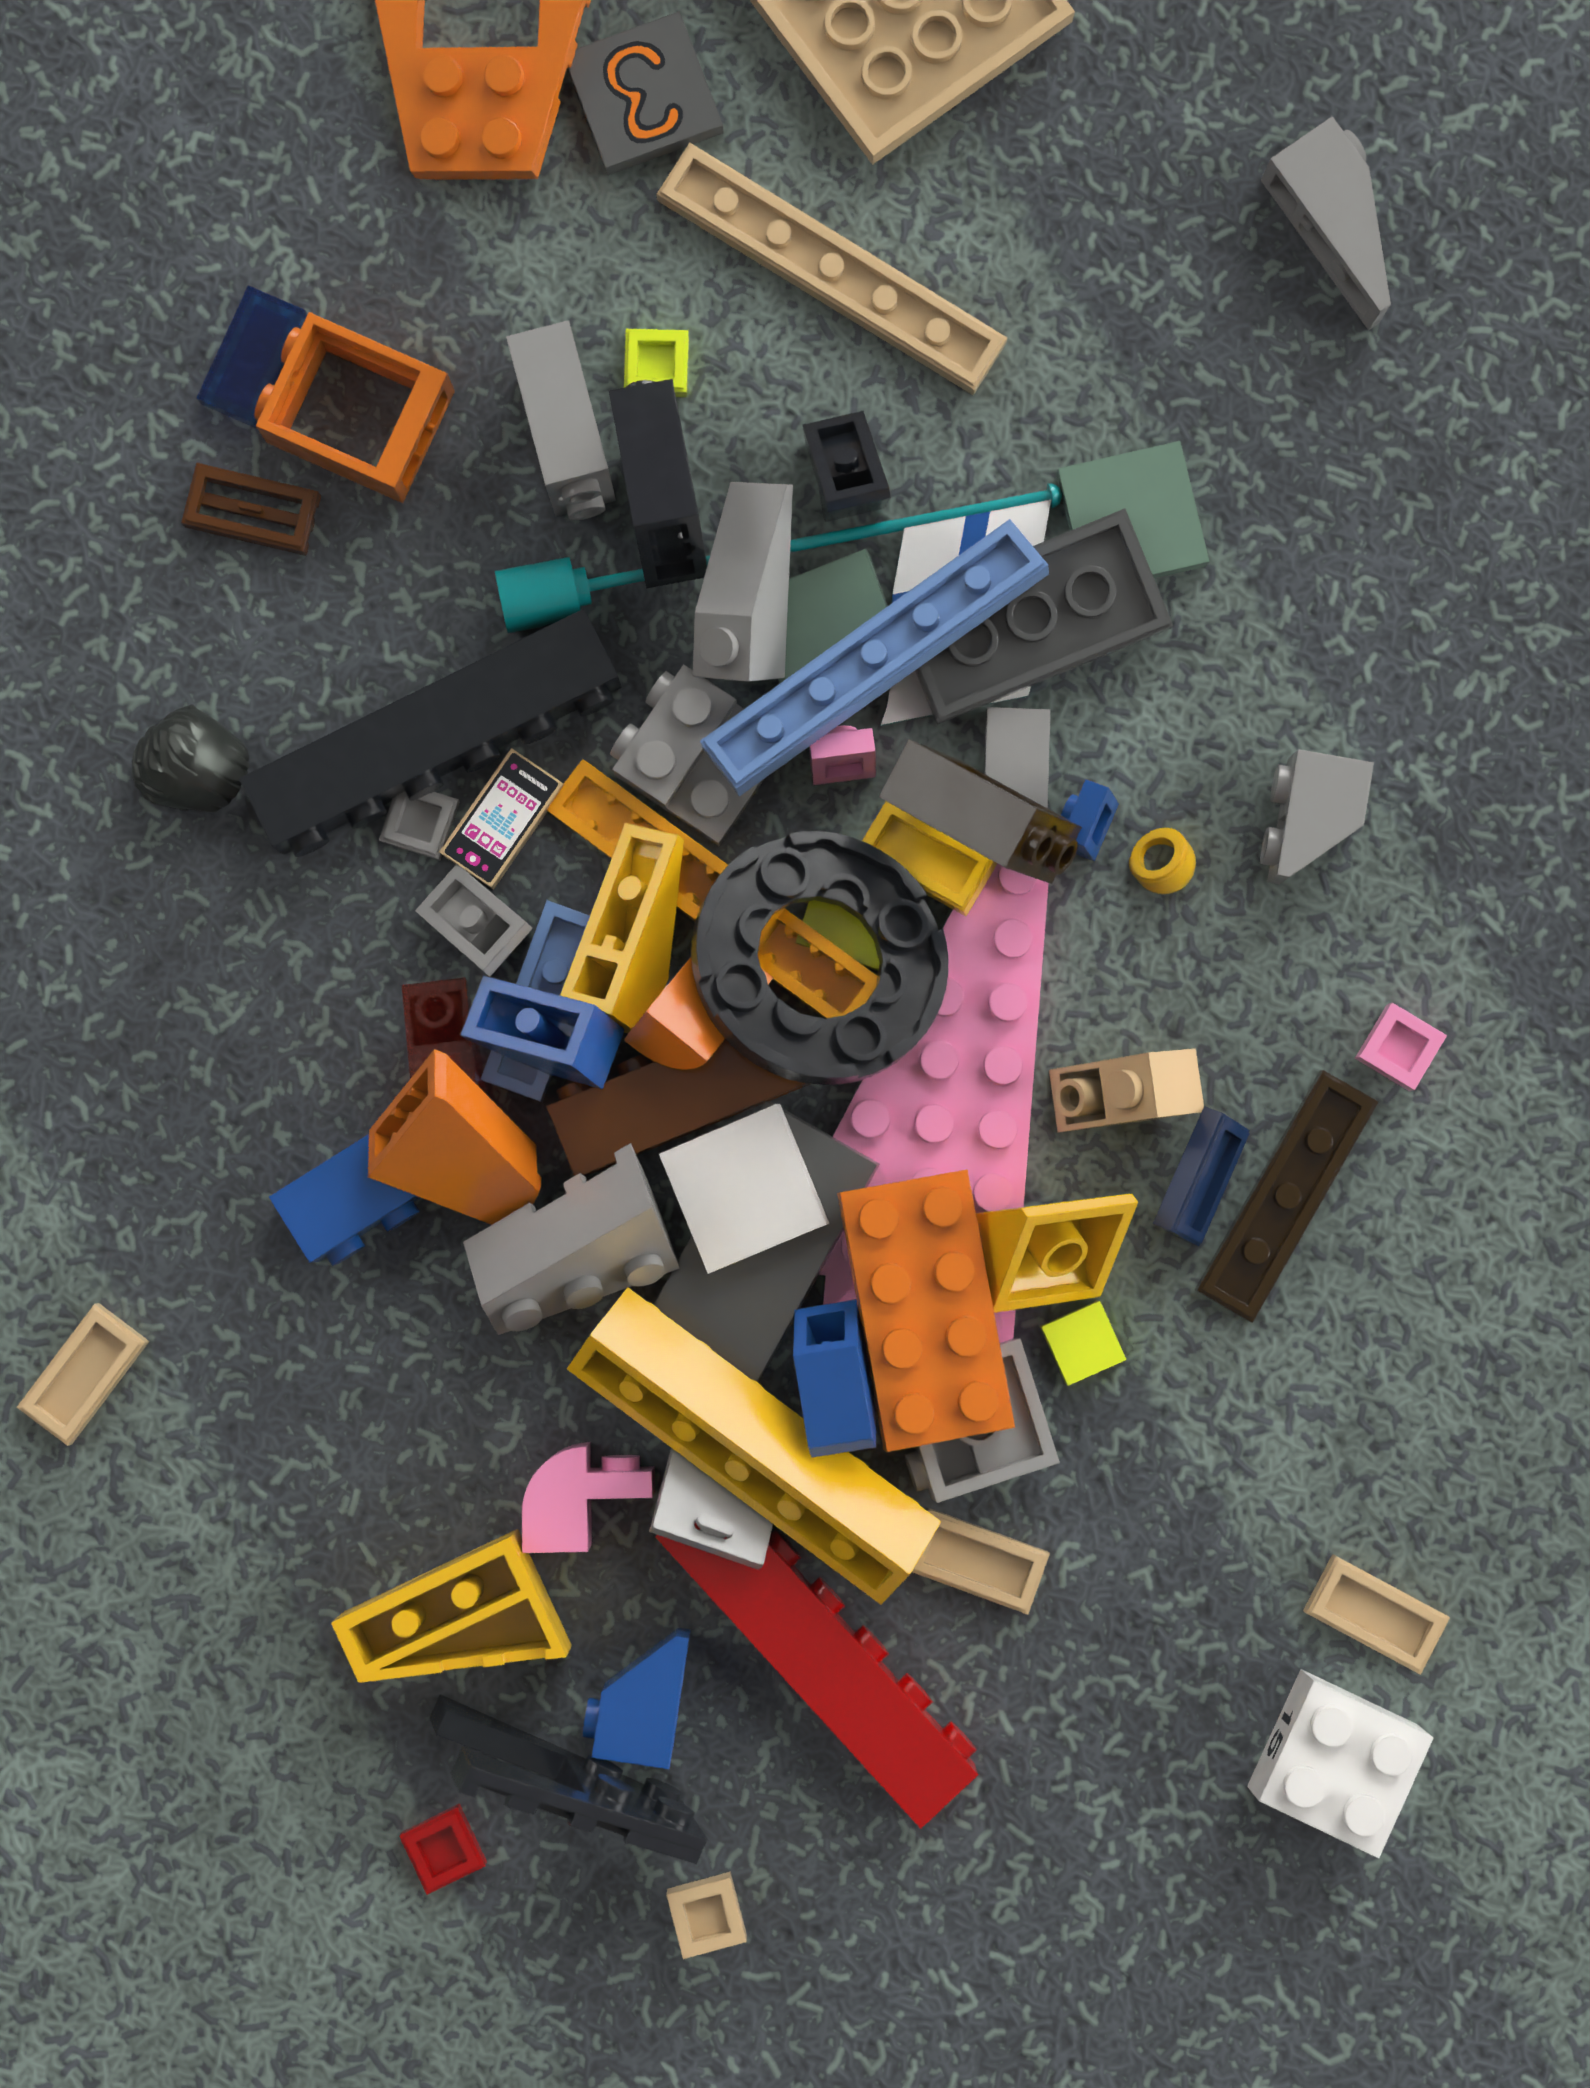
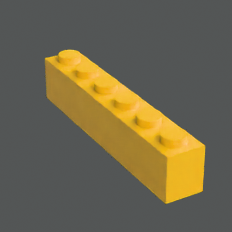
[567,1287,941,1605]

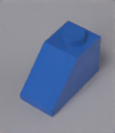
[461,975,625,1089]
[583,1628,691,1769]

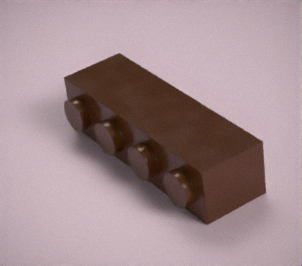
[546,1039,811,1177]

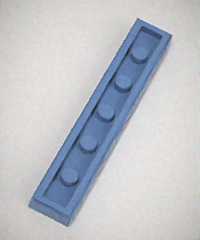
[700,519,1049,797]

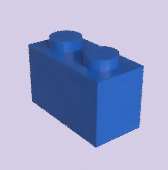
[269,1134,421,1266]

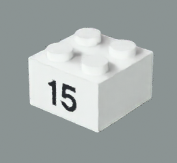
[1247,1669,1434,1858]

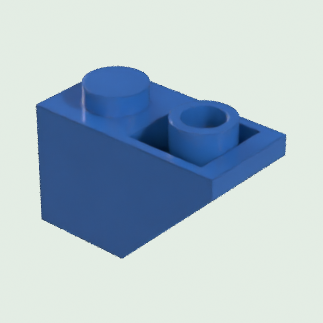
[793,1299,876,1458]

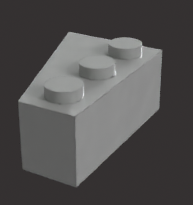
[463,1143,680,1335]

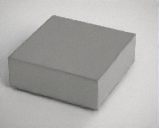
[379,792,460,861]

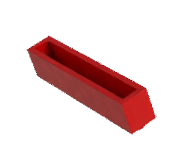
[655,1523,978,1829]

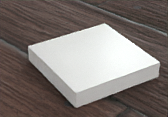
[659,1104,830,1274]

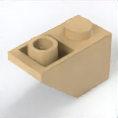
[1049,1048,1204,1133]

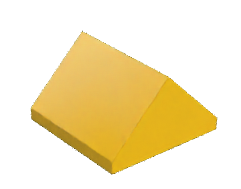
[976,1194,1138,1313]

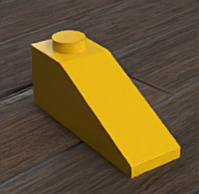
[560,823,684,1034]

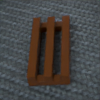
[181,463,321,556]

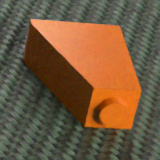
[368,1049,541,1225]

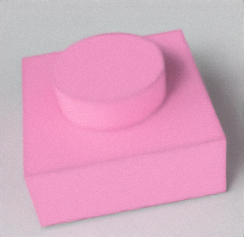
[809,725,876,785]
[1355,1003,1447,1091]

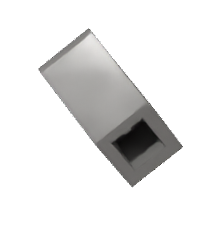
[1260,749,1374,884]

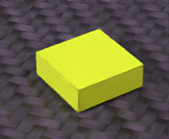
[624,329,689,397]
[1040,1301,1126,1386]

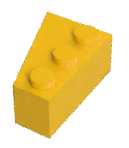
[331,1529,572,1683]

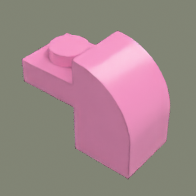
[522,1442,655,1553]

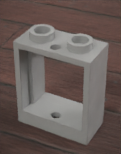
[506,320,616,520]

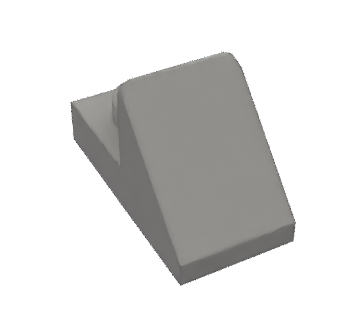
[415,864,533,977]

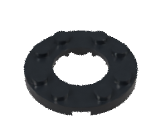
[691,831,948,1085]

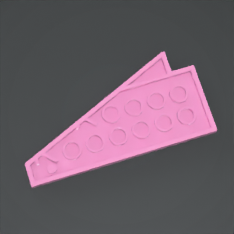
[819,864,1049,1343]

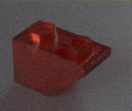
[401,977,485,1093]

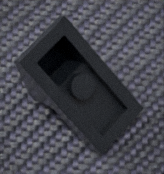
[802,411,891,522]

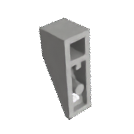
[1261,116,1391,330]
[693,482,793,681]

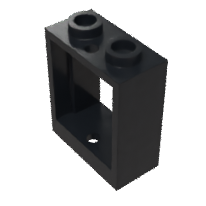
[609,379,707,589]

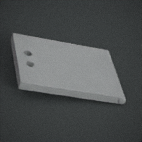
[649,1448,773,1570]

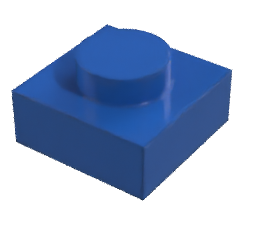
[1061,779,1119,861]

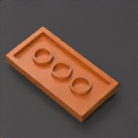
[837,1169,1015,1452]

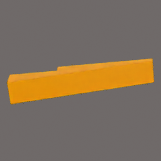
[547,759,878,1019]

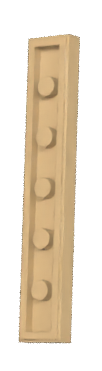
[656,143,1007,395]

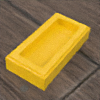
[862,801,997,916]

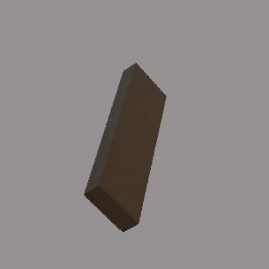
[1195,1070,1378,1323]

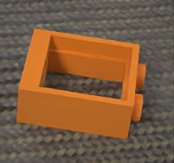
[254,312,455,503]

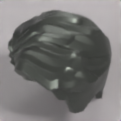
[132,704,249,812]

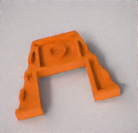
[375,0,591,180]

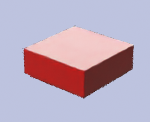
[399,1803,487,1895]

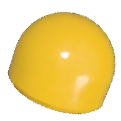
[1129,828,1196,894]

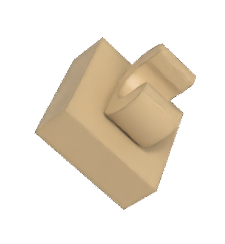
[666,1872,747,1959]

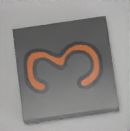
[567,11,724,176]

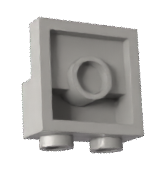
[610,664,764,846]
[905,1338,1060,1503]

